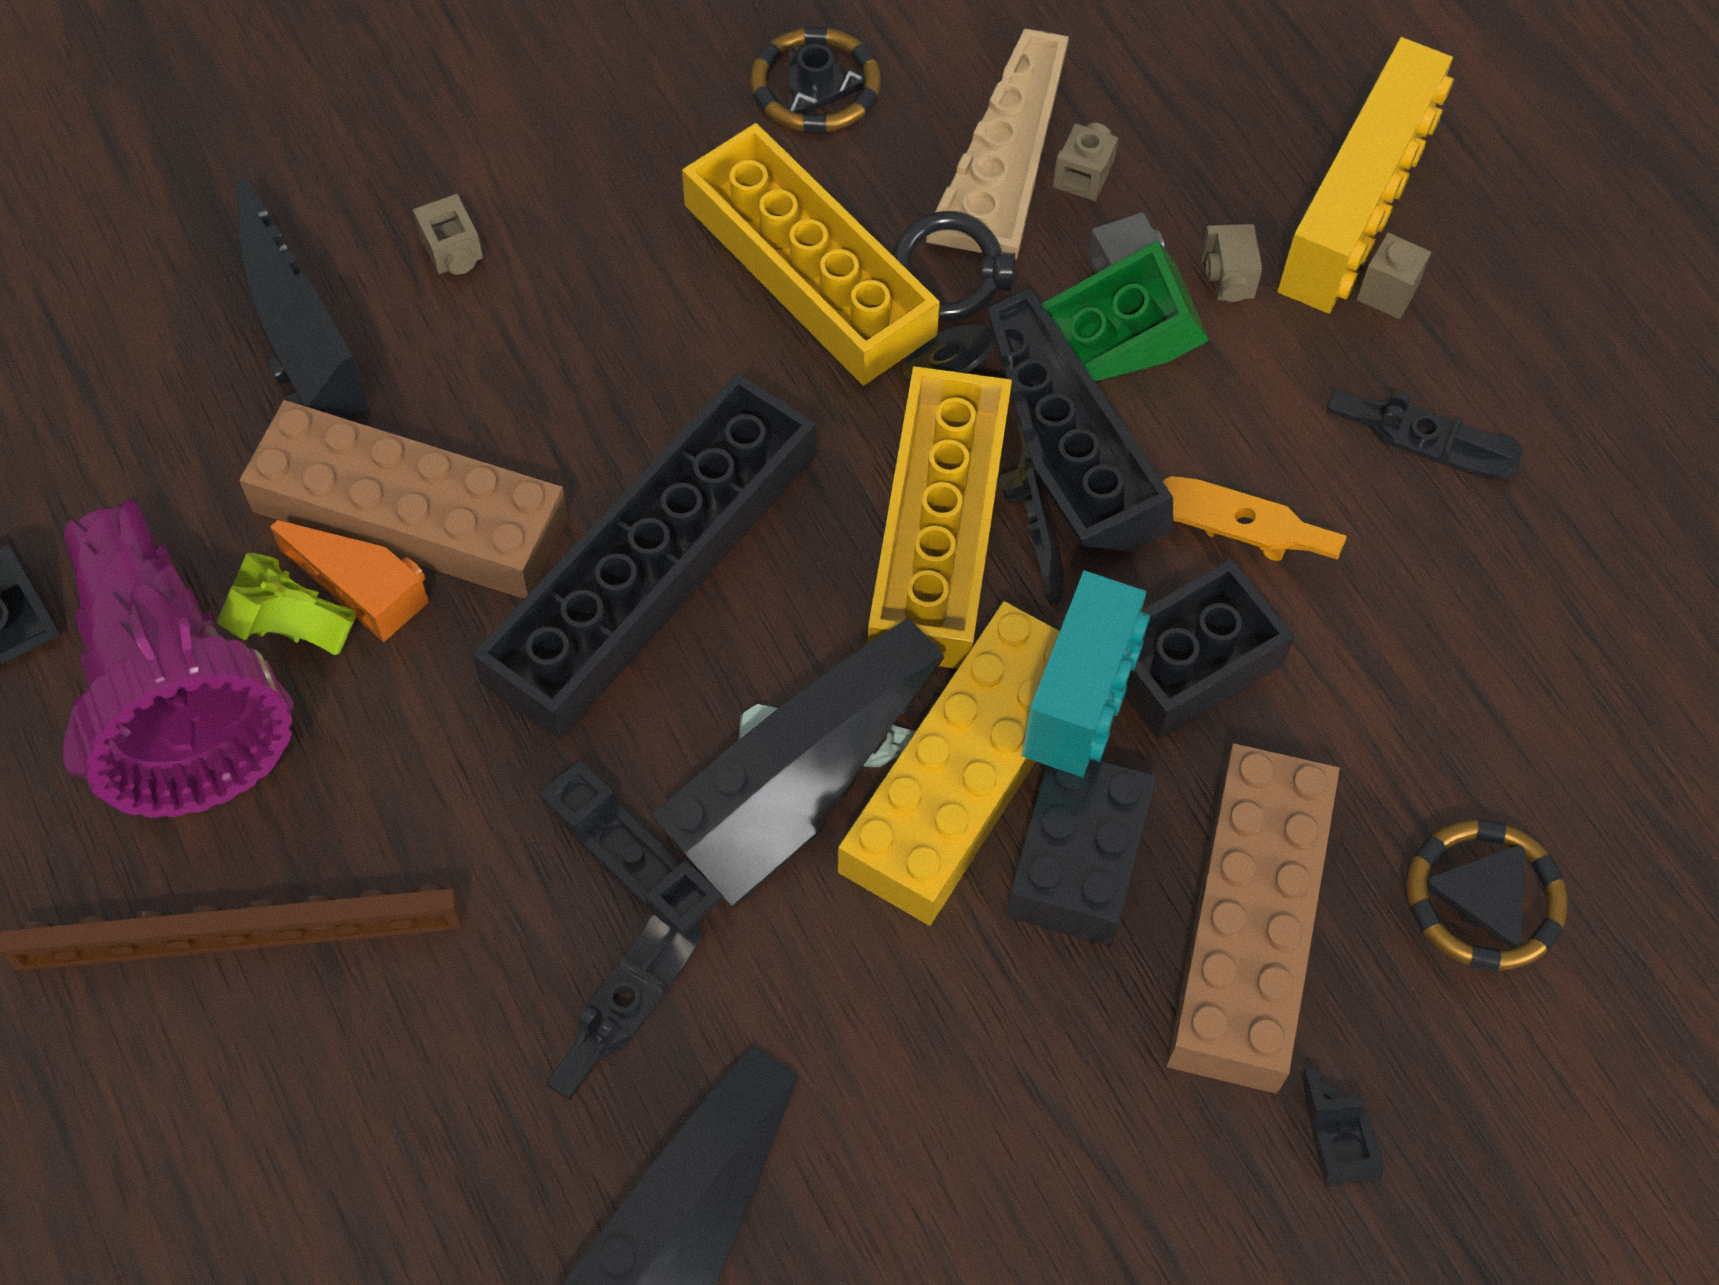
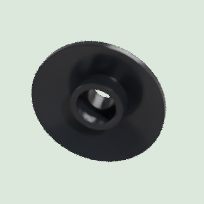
[902,324,994,383]

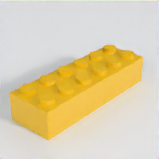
[1278,37,1454,314]
[682,123,940,386]
[868,366,1012,669]
[838,601,1060,926]

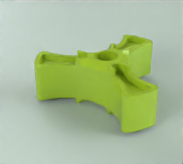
[217,553,356,655]

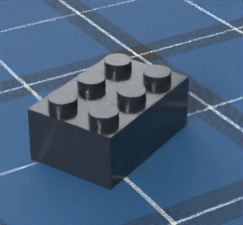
[1125,559,1295,740]
[1006,759,1157,947]

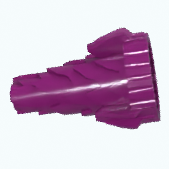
[63,499,294,818]

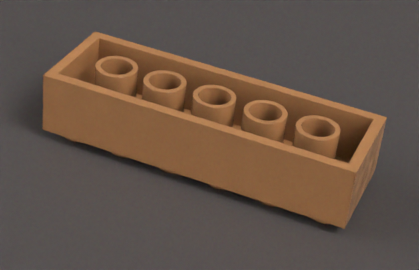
[239,400,568,599]
[1166,743,1340,1094]

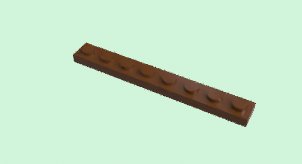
[0,885,462,971]

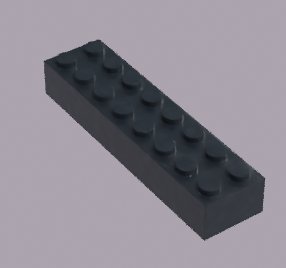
[472,373,816,740]

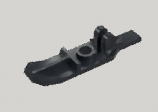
[1326,389,1523,480]
[997,421,1064,605]
[546,915,704,1101]

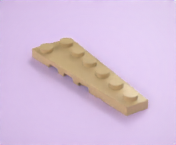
[926,29,1069,259]

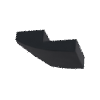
[1303,1068,1385,1185]

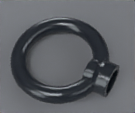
[892,211,1015,322]

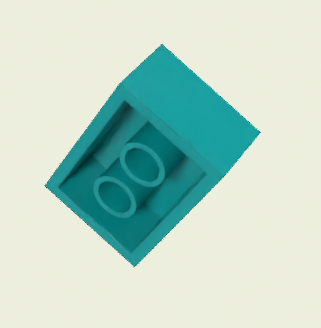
[1021,570,1151,778]

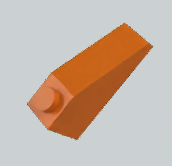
[270,520,429,642]

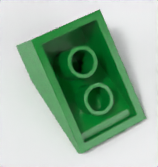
[1041,240,1209,382]

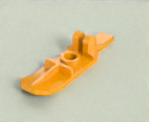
[1163,476,1347,561]

